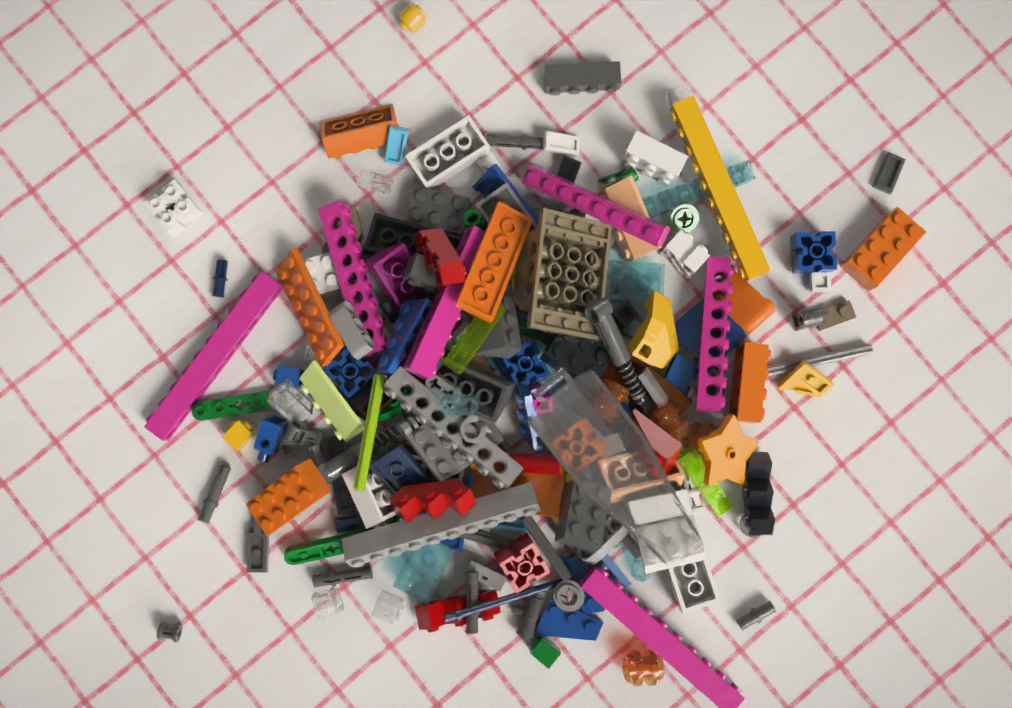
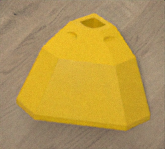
[627,290,679,368]

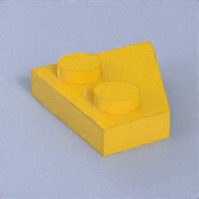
[778,360,834,397]

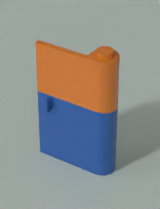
[675,270,775,372]

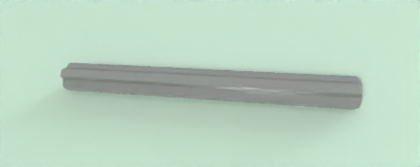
[766,344,873,376]

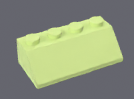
[299,360,364,443]

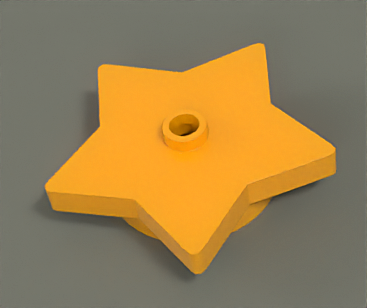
[697,414,759,486]

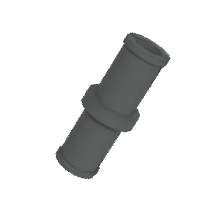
[736,601,777,631]

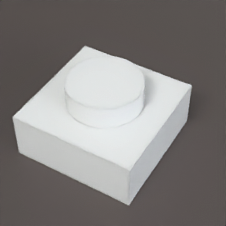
[476,151,502,175]
[809,272,832,292]

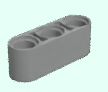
[329,301,375,360]
[577,515,630,565]

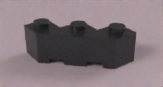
[741,452,775,535]

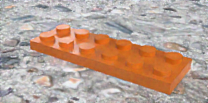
[454,202,533,323]
[276,248,344,367]

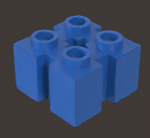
[790,231,837,274]
[494,340,550,393]
[323,348,379,398]

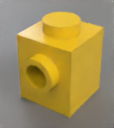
[222,420,256,451]

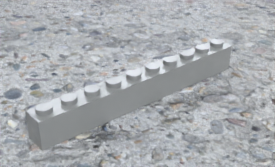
[342,482,541,568]

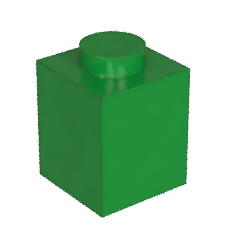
[530,636,561,669]

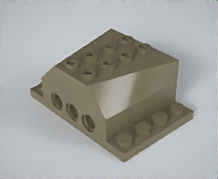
[513,208,612,341]

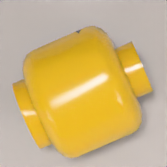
[399,4,427,33]

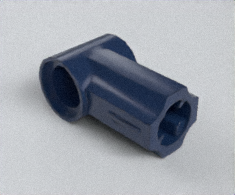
[334,510,375,533]

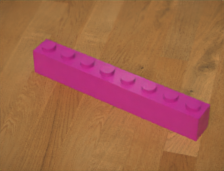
[522,165,671,247]
[403,225,485,379]

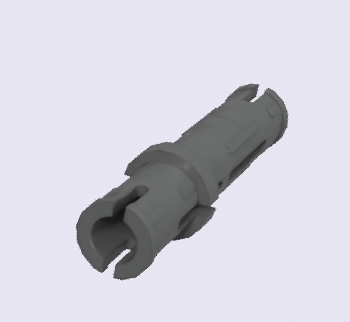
[487,134,543,150]
[197,464,232,524]
[312,566,373,588]
[465,571,480,634]

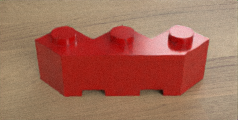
[413,228,467,287]
[388,479,477,523]
[415,589,501,633]

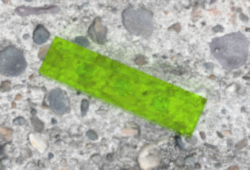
[442,305,506,375]
[677,447,733,518]

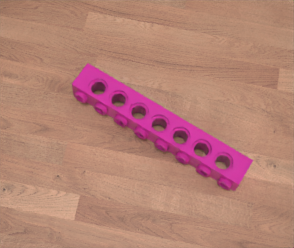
[318,200,388,357]
[695,256,734,413]

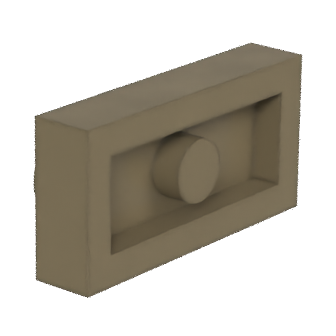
[817,300,857,331]

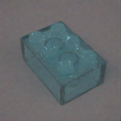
[605,260,665,304]
[393,541,456,604]

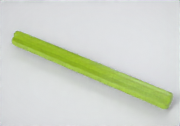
[353,374,386,492]

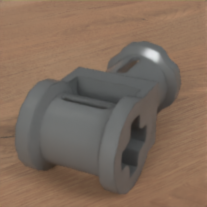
[280,420,322,446]

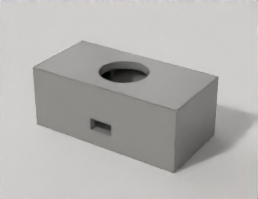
[465,559,507,592]

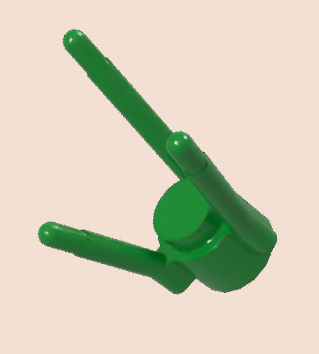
[598,167,639,190]

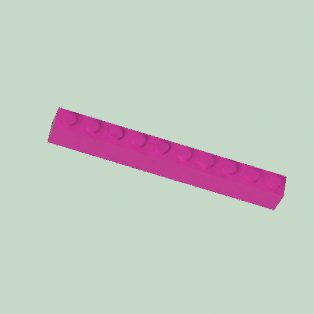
[144,271,283,441]
[578,565,745,708]

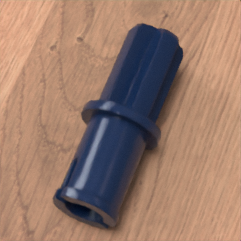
[211,259,228,298]

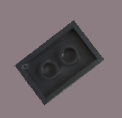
[539,333,611,391]

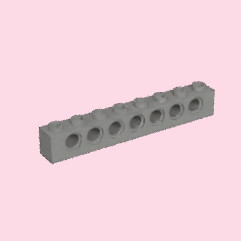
[384,366,524,490]

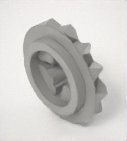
[553,579,585,612]

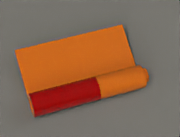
[470,452,566,517]

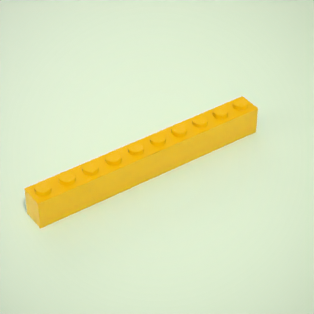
[669,95,771,282]

